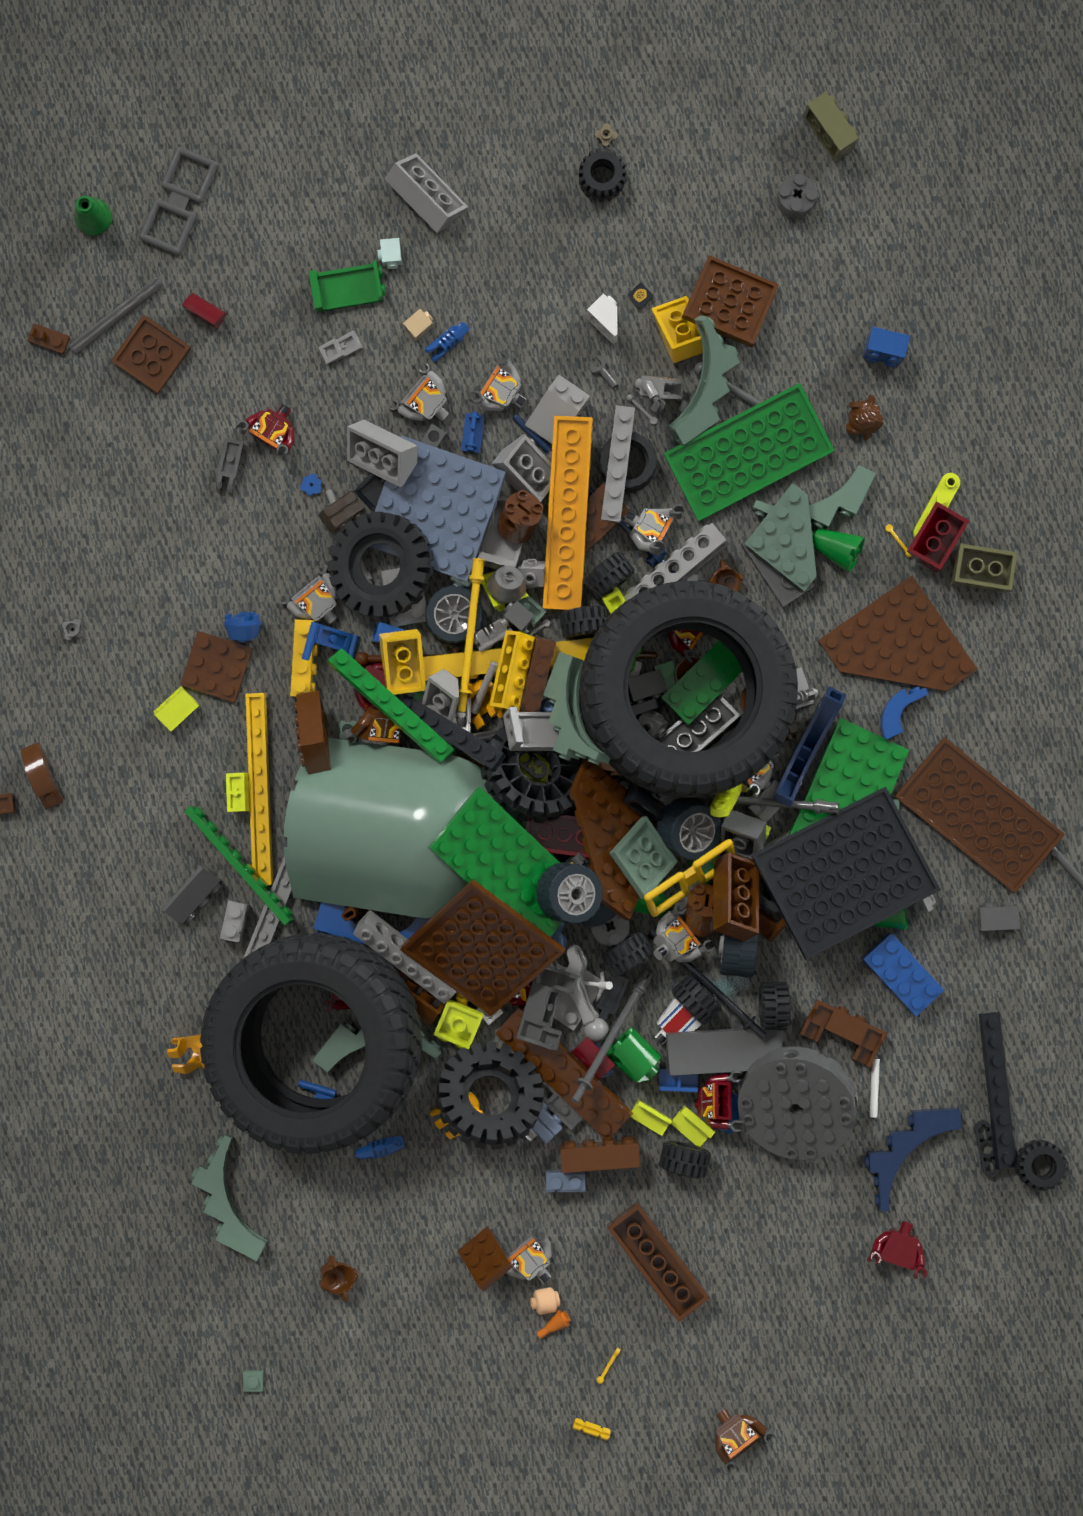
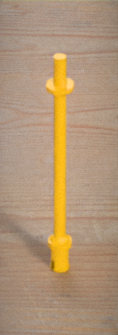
[458,558,485,712]

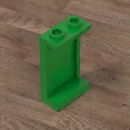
[309,260,386,313]

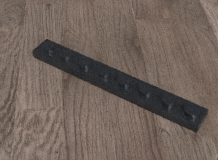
[395,693,506,772]
[979,1012,1017,1169]

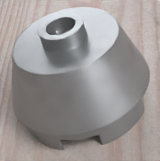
[488,566,526,604]

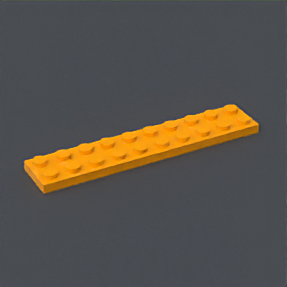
[543,416,593,610]

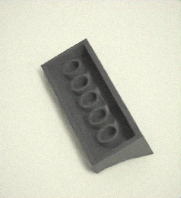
[652,694,741,796]
[666,1027,782,1076]

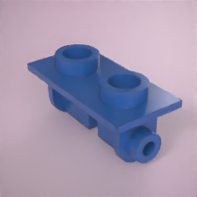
[461,412,485,453]

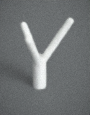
[584,972,613,1002]

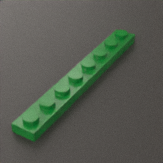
[328,648,454,765]
[184,806,295,925]

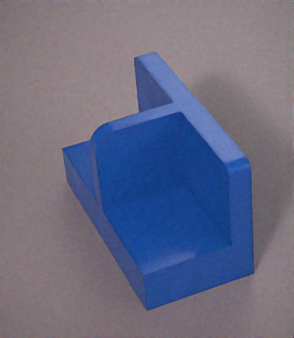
[658,1068,698,1092]

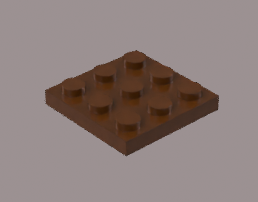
[111,314,191,394]
[180,631,253,703]

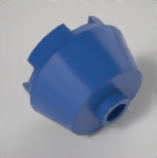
[223,612,262,642]

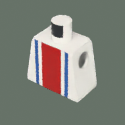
[655,997,702,1045]

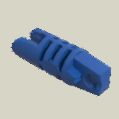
[425,321,470,362]
[355,1136,405,1160]

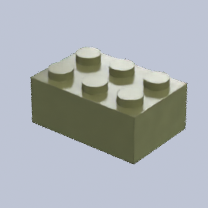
[803,92,859,162]
[951,543,1017,593]

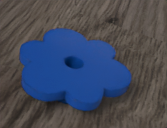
[300,474,322,496]

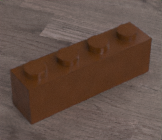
[519,636,556,712]

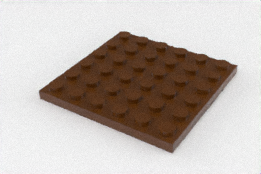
[400,879,565,1016]

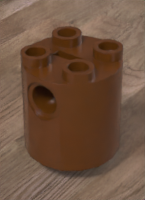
[497,490,543,544]
[683,884,716,937]

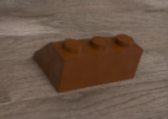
[398,970,447,1027]

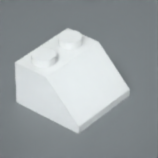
[587,293,617,345]

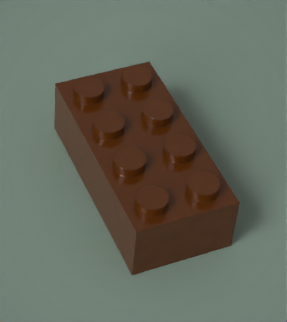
[294,690,331,774]
[713,852,759,941]
[560,1136,640,1173]

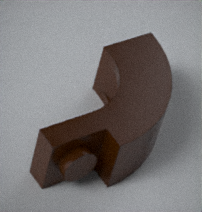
[21,742,63,810]

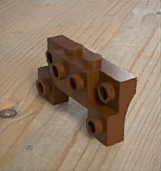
[799,999,887,1067]

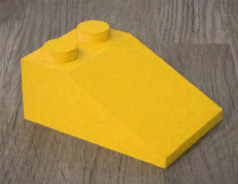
[652,296,703,364]
[379,629,426,695]

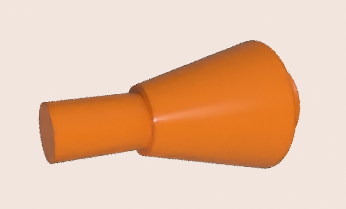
[537,1310,571,1339]

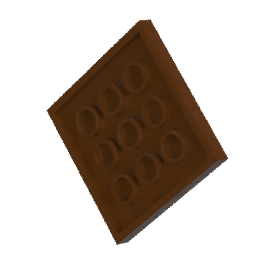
[682,255,779,348]

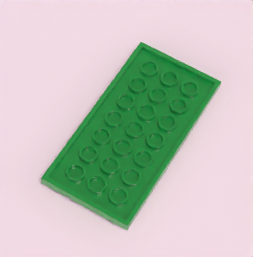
[663,383,835,522]
[788,718,909,836]
[428,787,562,937]

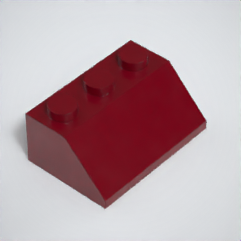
[907,501,969,573]

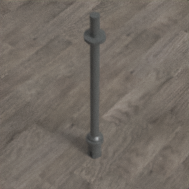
[693,794,839,814]
[572,970,654,1103]

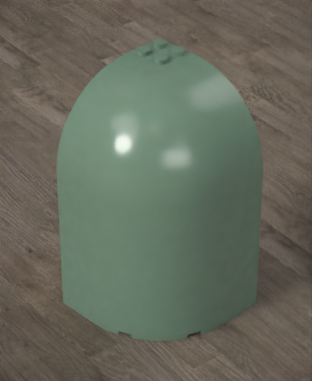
[284,738,523,918]

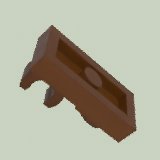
[27,323,70,355]

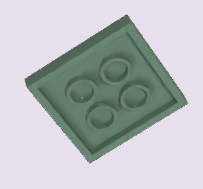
[609,816,678,899]

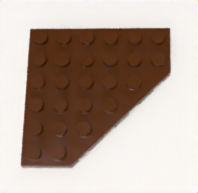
[818,576,978,691]
[569,758,658,920]

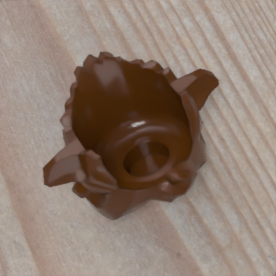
[846,394,884,440]
[709,559,743,593]
[320,1255,359,1302]

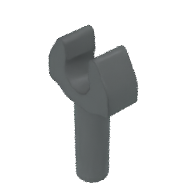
[589,355,618,389]

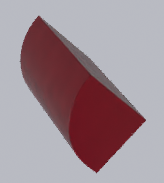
[182,293,227,330]
[571,1037,615,1080]

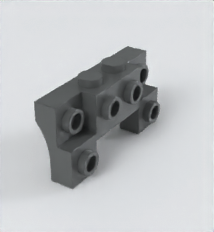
[516,966,579,1051]

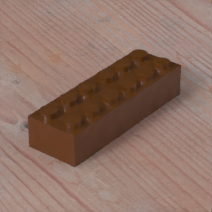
[607,1201,710,1322]

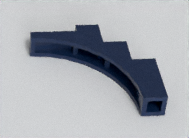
[773,686,846,807]
[864,1107,961,1212]

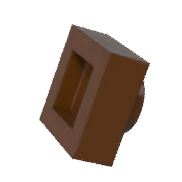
[0,793,16,814]

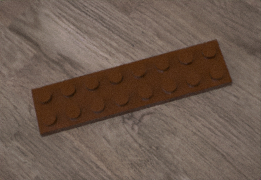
[495,1006,633,1140]

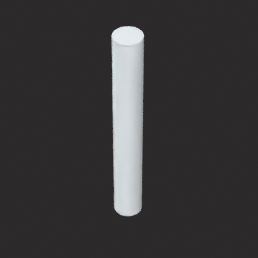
[870,1059,880,1118]

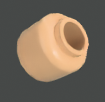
[530,1287,560,1315]

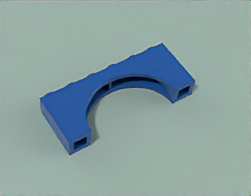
[313,902,430,951]

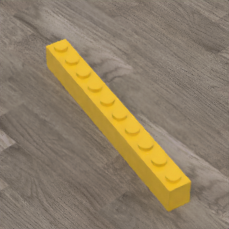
[423,637,593,681]

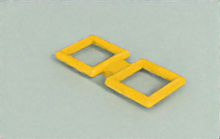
[644,839,736,917]

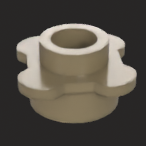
[595,123,618,146]

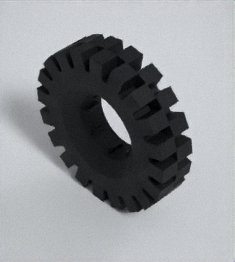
[481,725,584,823]

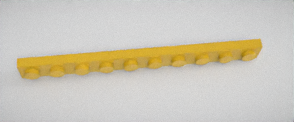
[245,693,273,885]

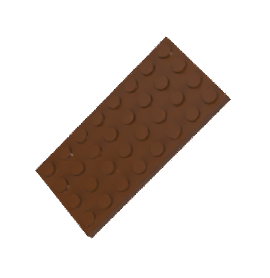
[895,737,1065,893]

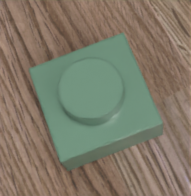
[243,1370,263,1392]

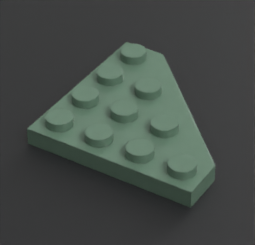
[744,483,817,591]

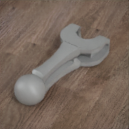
[550,945,609,1042]

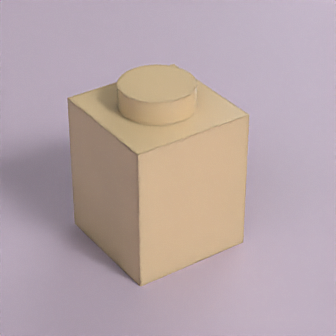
[403,309,433,342]

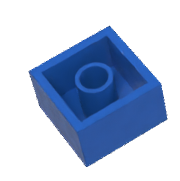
[862,327,910,367]

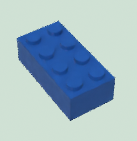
[860,932,944,1016]

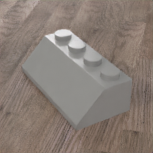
[385,153,468,233]
[347,420,418,487]

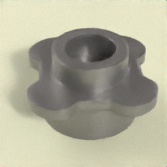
[62,619,83,640]

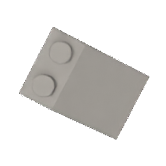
[525,374,590,445]

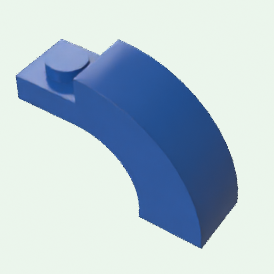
[880,686,928,740]

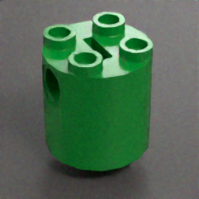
[607,1027,662,1083]

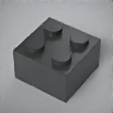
[721,810,766,861]

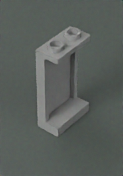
[478,495,523,570]
[503,707,560,751]

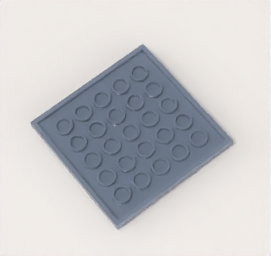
[370,435,507,582]

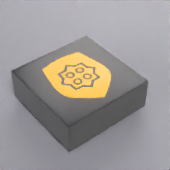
[627,282,654,310]

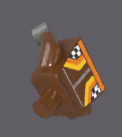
[343,707,403,746]
[715,1409,775,1472]

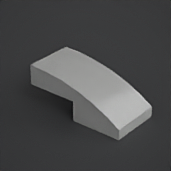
[319,330,363,364]

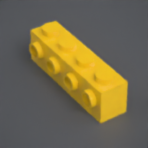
[290,619,318,698]
[489,630,535,712]

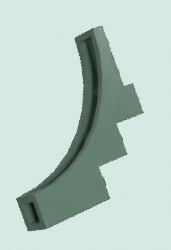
[667,315,740,445]
[752,465,876,529]
[543,651,610,765]
[312,1022,442,1072]
[191,1133,267,1261]

